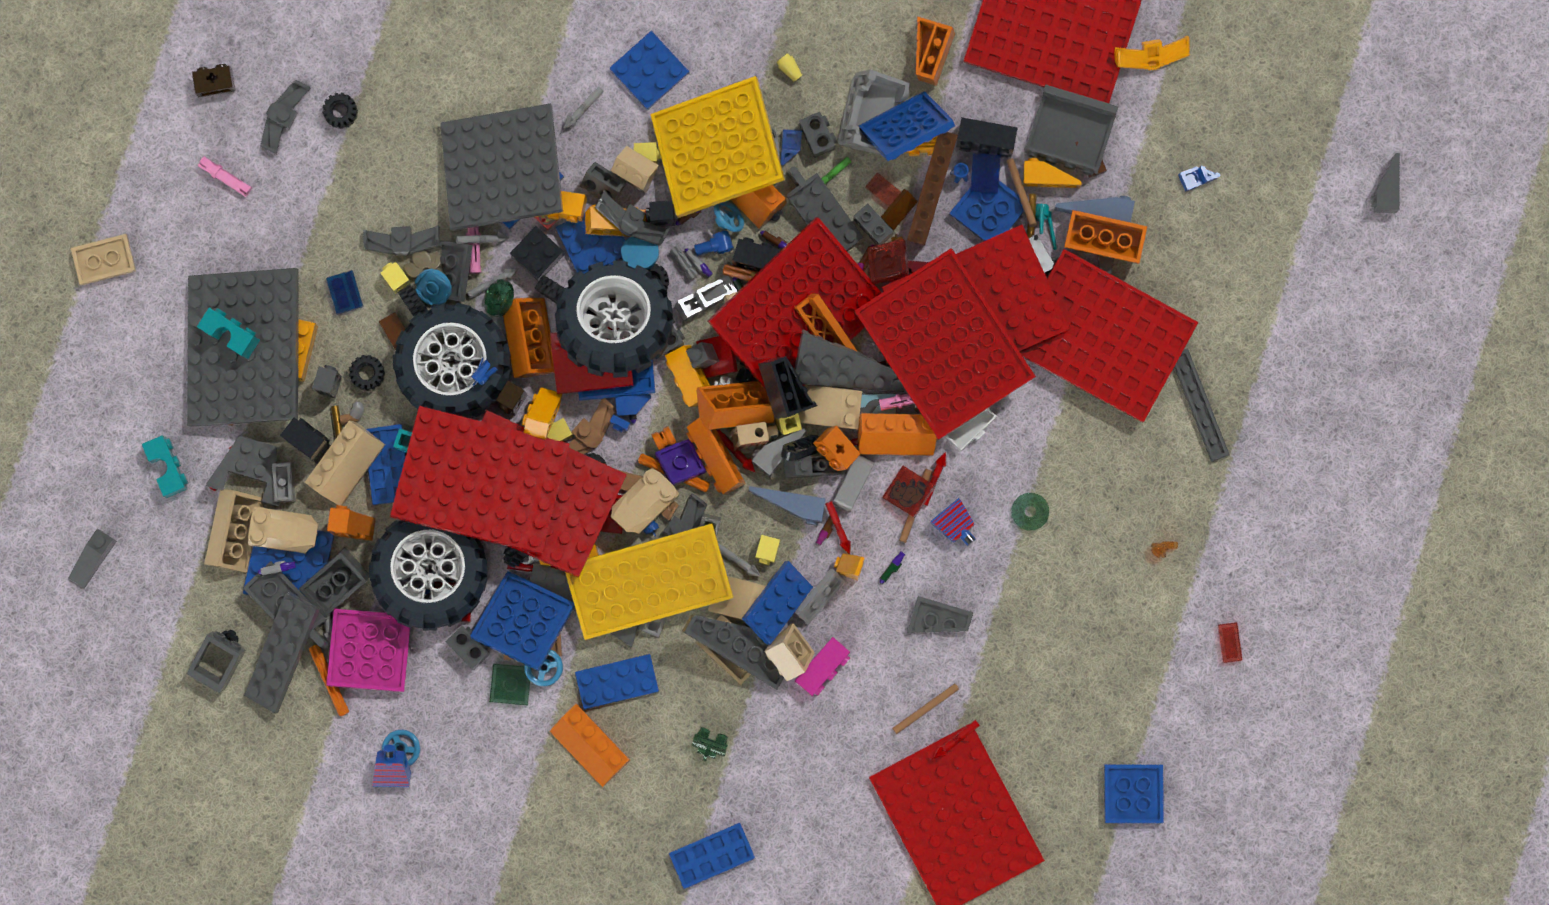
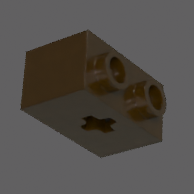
[192,64,236,98]
[496,381,528,415]

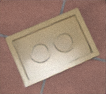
[71,234,136,286]

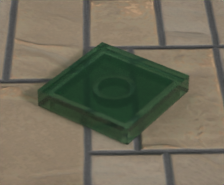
[489,664,532,706]

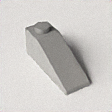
[752,429,806,477]

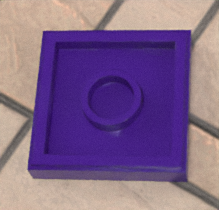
[655,438,706,486]

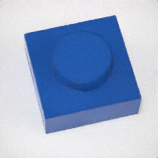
[610,415,631,433]

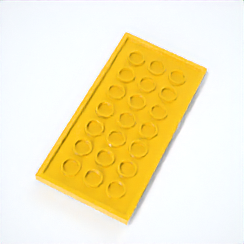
[565,523,734,640]

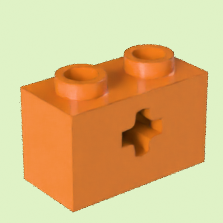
[814,426,861,471]

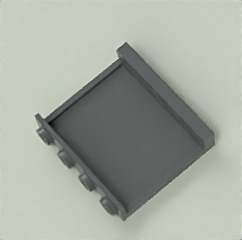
[1025,84,1118,175]

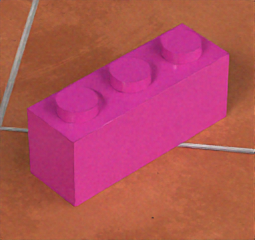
[795,637,850,696]

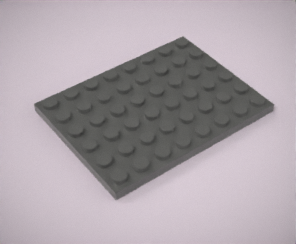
[187,268,299,427]

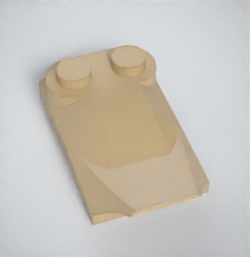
[611,468,679,535]
[248,507,318,554]

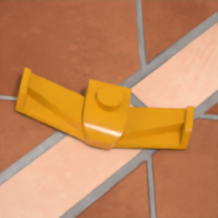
[1115,36,1190,71]

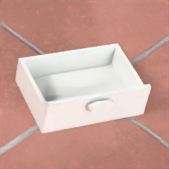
[945,408,997,452]

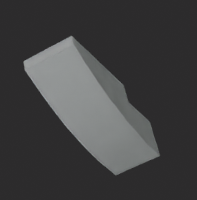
[674,275,737,322]

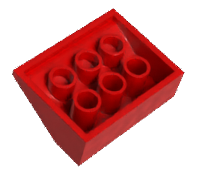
[550,327,633,394]

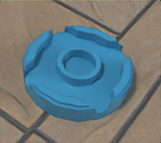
[621,236,659,270]
[415,269,452,305]

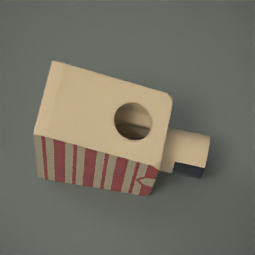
[731,422,778,450]

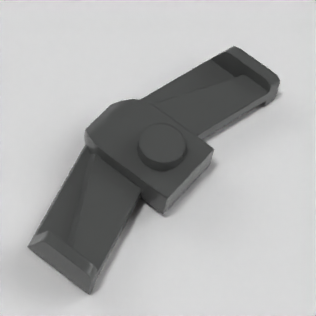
[260,80,311,155]
[595,190,670,246]
[363,225,440,257]
[663,493,707,535]

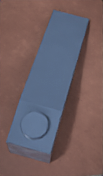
[1054,195,1135,222]
[749,486,826,525]

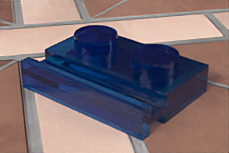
[970,153,1001,194]
[326,270,364,315]

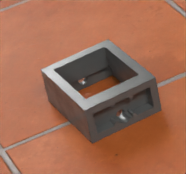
[187,631,246,693]

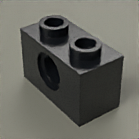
[646,200,675,227]

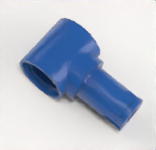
[694,230,734,256]

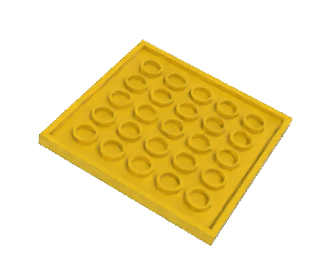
[650,76,785,218]

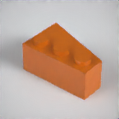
[916,16,955,86]
[327,505,376,541]

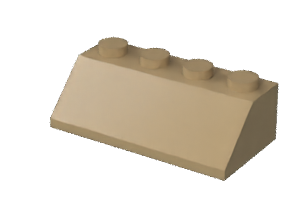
[305,420,386,505]
[205,489,263,573]

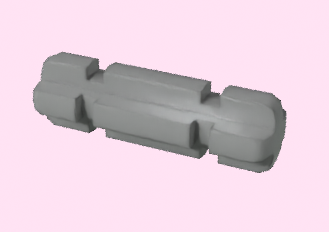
[670,245,698,280]

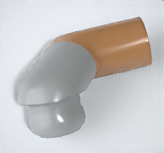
[340,402,364,425]

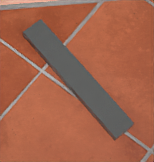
[1174,348,1230,462]

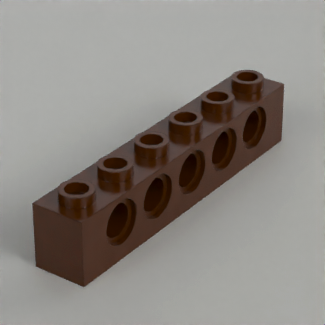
[907,132,958,245]

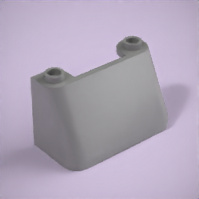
[838,70,910,155]

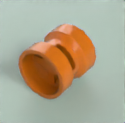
[651,426,677,450]

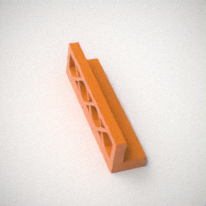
[794,294,858,352]

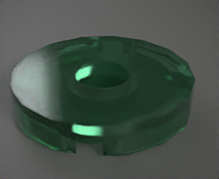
[484,279,514,317]
[1011,493,1049,531]

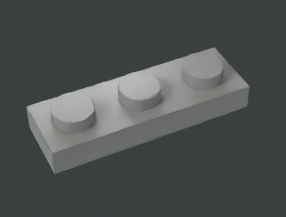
[794,568,846,625]

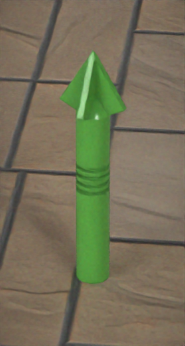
[821,157,851,184]

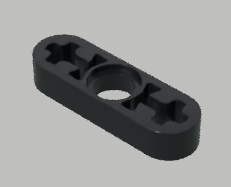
[780,435,819,461]

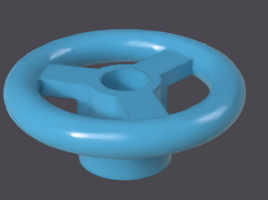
[714,201,744,232]
[524,650,563,686]
[382,730,420,766]

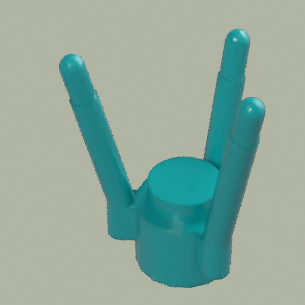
[1026,204,1057,250]

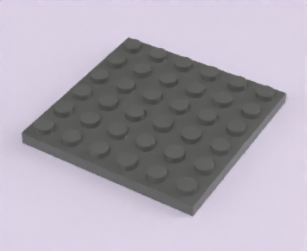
[440,103,563,231]

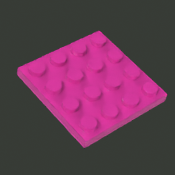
[327,609,410,692]

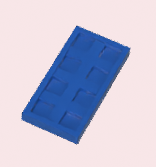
[578,360,656,401]
[366,424,406,506]
[742,561,813,645]
[575,654,659,710]
[669,823,755,889]

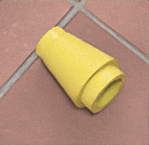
[776,53,802,82]

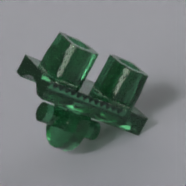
[692,727,728,762]

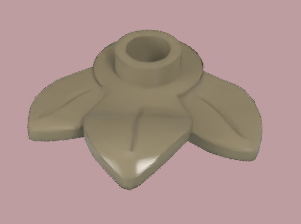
[403,250,441,278]

